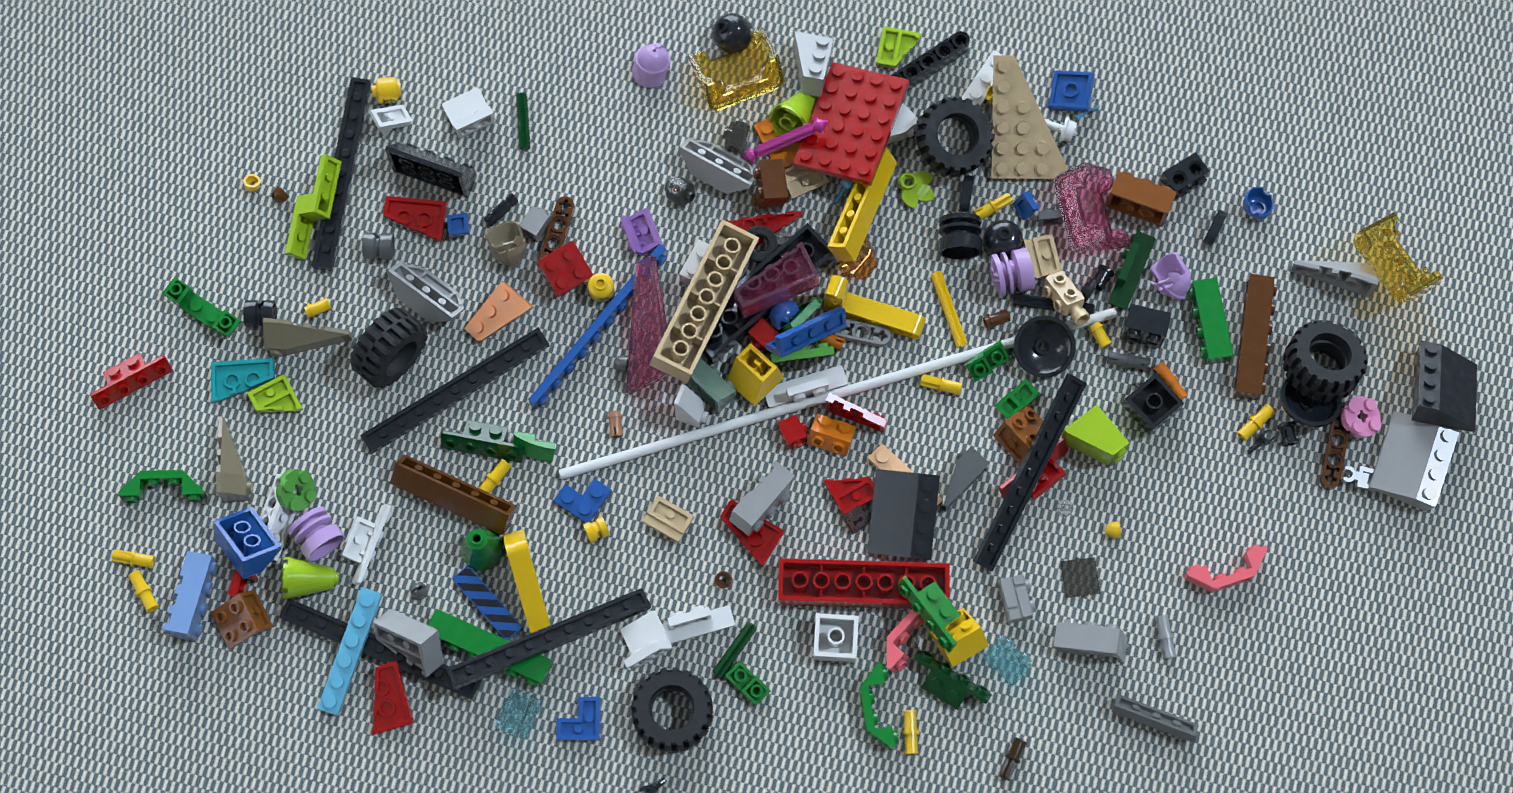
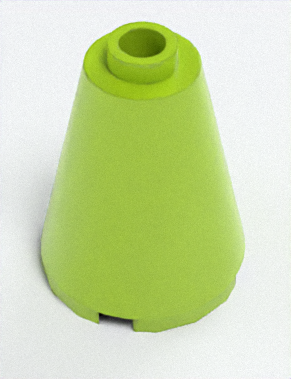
[769,91,818,136]
[281,557,339,599]

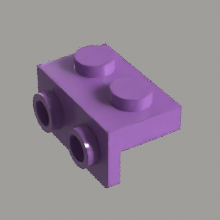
[620,208,663,256]

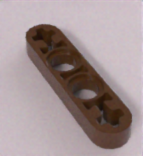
[539,196,575,259]
[1320,411,1350,490]

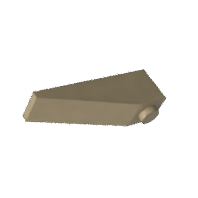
[263,318,353,357]
[216,416,253,502]

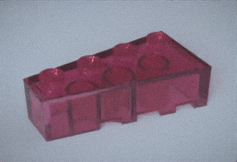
[734,242,819,318]

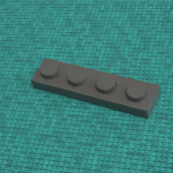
[1112,694,1199,743]

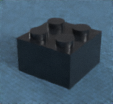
[1120,304,1171,349]
[1122,373,1184,435]

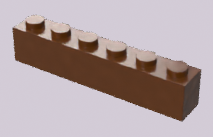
[1233,273,1277,400]
[390,454,517,535]

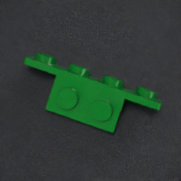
[898,576,961,653]

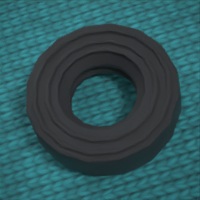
[747,226,778,263]

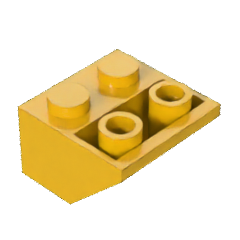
[727,343,784,407]
[927,607,989,667]

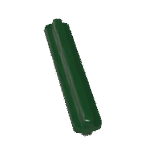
[516,92,531,150]
[712,622,757,678]

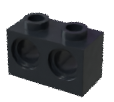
[1160,152,1210,197]

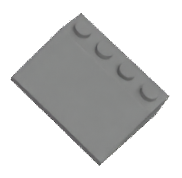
[1369,411,1460,511]

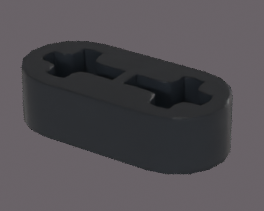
[958,174,975,213]
[1202,209,1228,247]

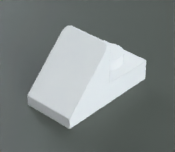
[369,105,412,137]

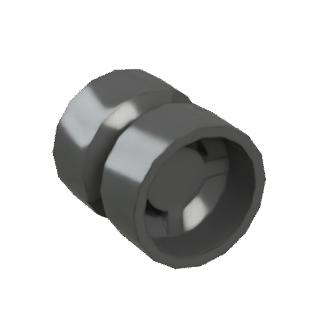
[362,232,395,260]

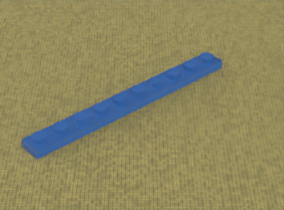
[528,244,667,410]

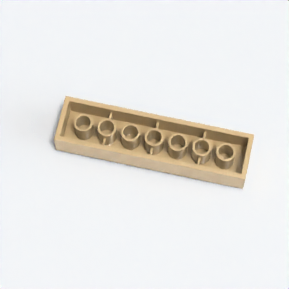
[649,219,759,384]

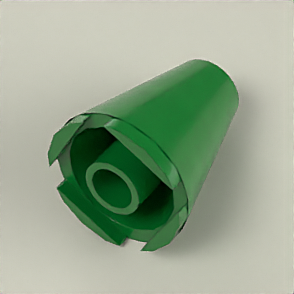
[461,529,503,571]

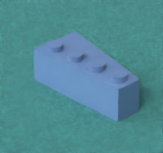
[163,551,218,642]

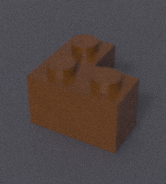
[751,159,789,213]

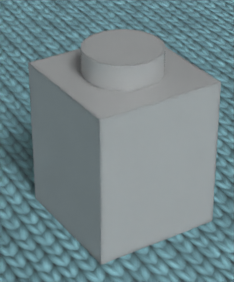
[520,206,550,242]

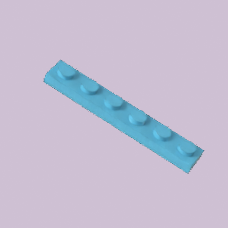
[317,587,383,716]

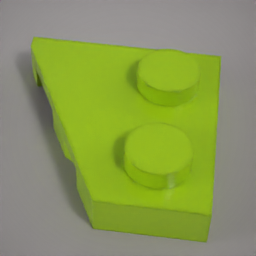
[876,26,921,69]
[247,374,303,413]

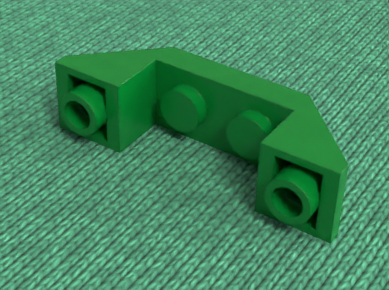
[162,277,241,338]
[118,470,207,503]
[859,662,899,751]

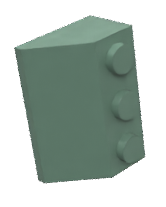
[687,355,736,414]

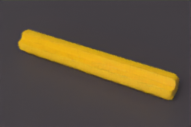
[931,271,967,348]

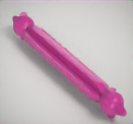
[742,117,829,163]

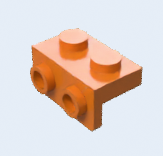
[807,413,857,456]

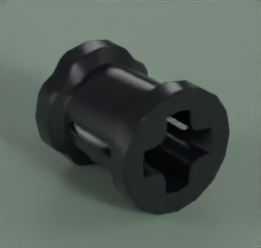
[1277,421,1300,447]

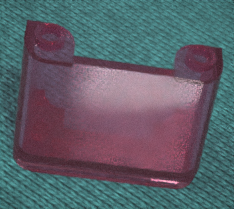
[1054,162,1131,251]

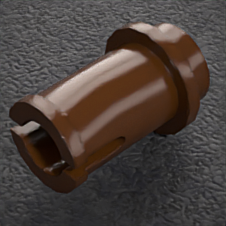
[983,309,1011,329]

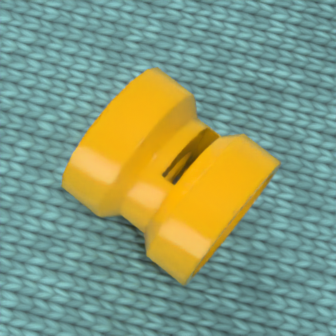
[583,517,610,543]

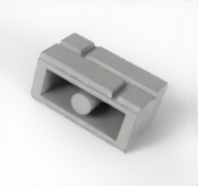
[997,574,1036,624]

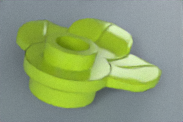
[898,171,935,209]

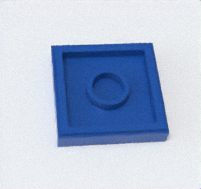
[1048,70,1095,112]

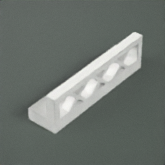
[260,474,298,561]

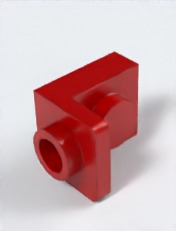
[228,570,259,598]

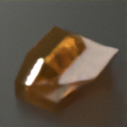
[836,236,878,280]

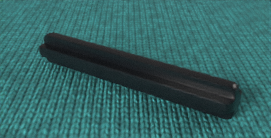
[1013,293,1095,315]

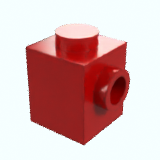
[748,318,780,354]
[777,414,809,450]

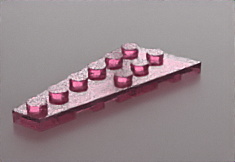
[626,256,670,394]

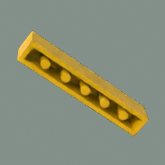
[828,148,897,262]

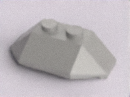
[679,137,756,194]
[387,261,464,323]

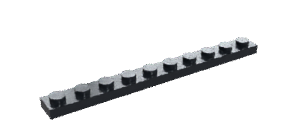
[312,77,372,271]
[360,327,550,454]
[973,373,1087,572]
[446,588,651,690]
[279,599,482,701]

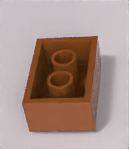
[1105,171,1176,227]

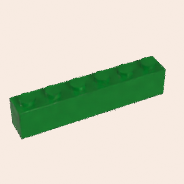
[428,609,554,687]

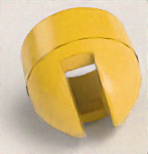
[244,174,260,192]
[1105,521,1121,538]

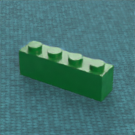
[1188,277,1233,365]

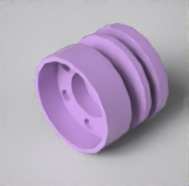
[990,248,1035,297]
[287,506,345,562]

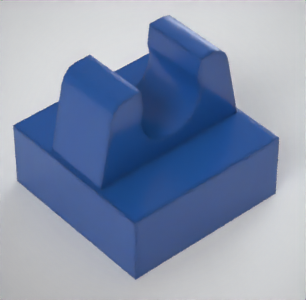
[1012,191,1041,220]
[447,213,470,237]

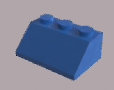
[213,506,281,579]

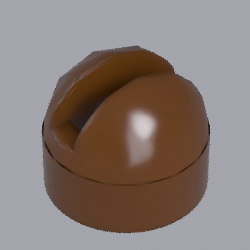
[272,186,290,203]
[715,571,733,588]

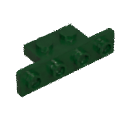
[1108,231,1156,311]
[441,420,524,463]
[913,650,992,710]

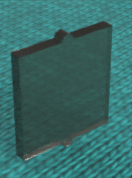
[1060,557,1100,598]

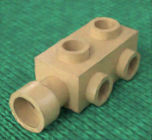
[1042,271,1090,326]

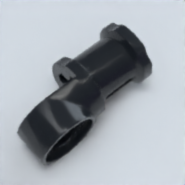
[1081,264,1115,302]

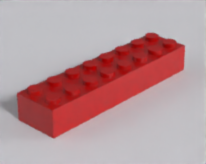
[778,558,950,609]

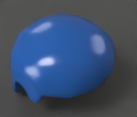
[1243,187,1274,220]
[769,300,799,330]

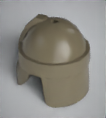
[485,221,527,268]

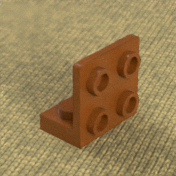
[993,405,1043,466]
[211,590,273,649]

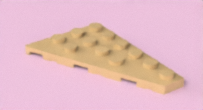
[991,55,1071,179]

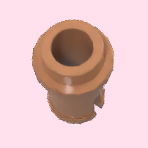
[607,411,623,438]

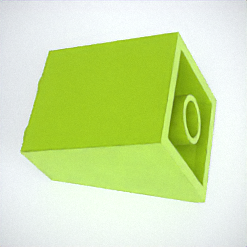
[1061,405,1129,466]

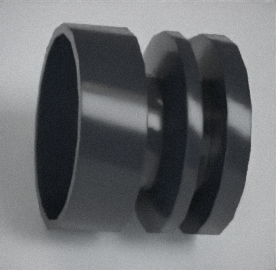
[939,212,982,260]

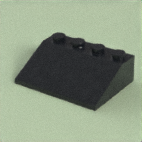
[385,143,477,198]
[1412,340,1477,432]
[867,469,940,560]

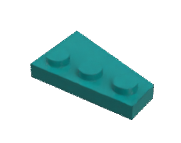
[211,358,275,404]

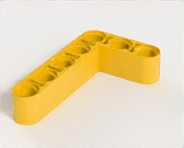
[824,275,926,339]
[503,529,551,633]

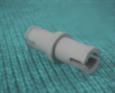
[1155,614,1177,659]

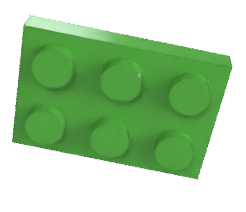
[770,343,834,363]

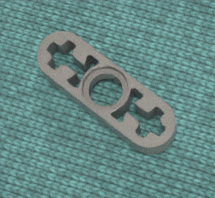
[833,319,891,347]

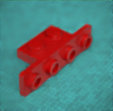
[90,353,173,410]
[999,437,1069,500]

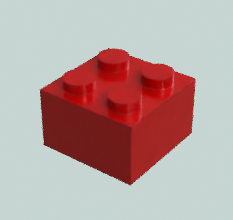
[535,240,594,297]

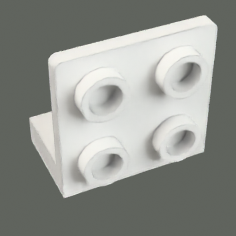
[442,87,495,139]
[621,611,672,668]

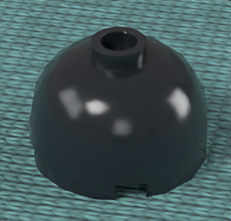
[712,13,753,54]
[982,219,1023,259]

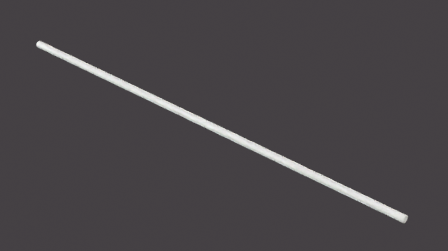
[559,308,1117,480]

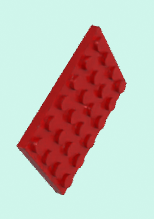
[793,62,909,186]

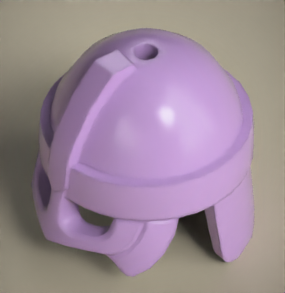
[632,43,670,88]
[1150,252,1191,300]

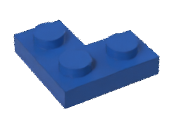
[553,478,612,523]
[556,697,601,741]

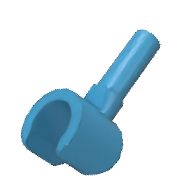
[1075,98,1100,120]
[833,179,854,204]

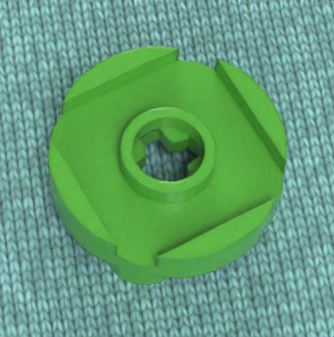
[276,469,317,511]

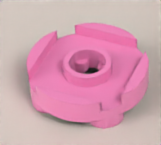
[1340,396,1382,438]

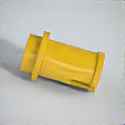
[304,297,332,319]
[1089,321,1112,349]

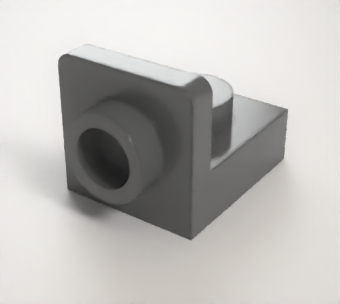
[1037,198,1067,227]

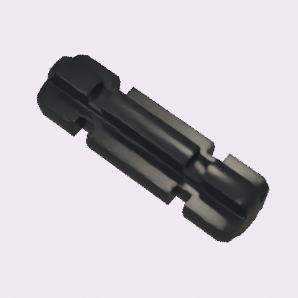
[484,193,518,227]

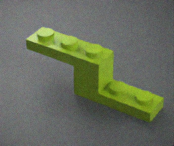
[285,154,342,260]

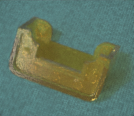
[688,27,784,111]
[1353,212,1443,303]

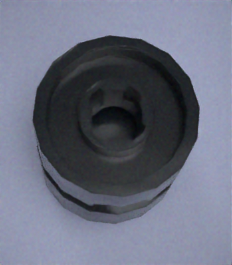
[243,300,277,327]

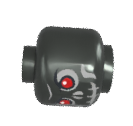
[664,176,696,206]

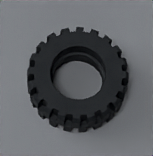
[913,96,995,177]
[350,308,428,388]
[1282,320,1368,402]
[631,667,713,753]

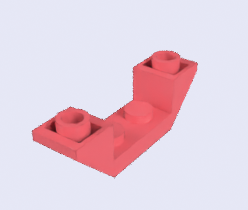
[1184,544,1267,593]
[887,609,924,674]

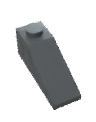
[942,446,990,512]

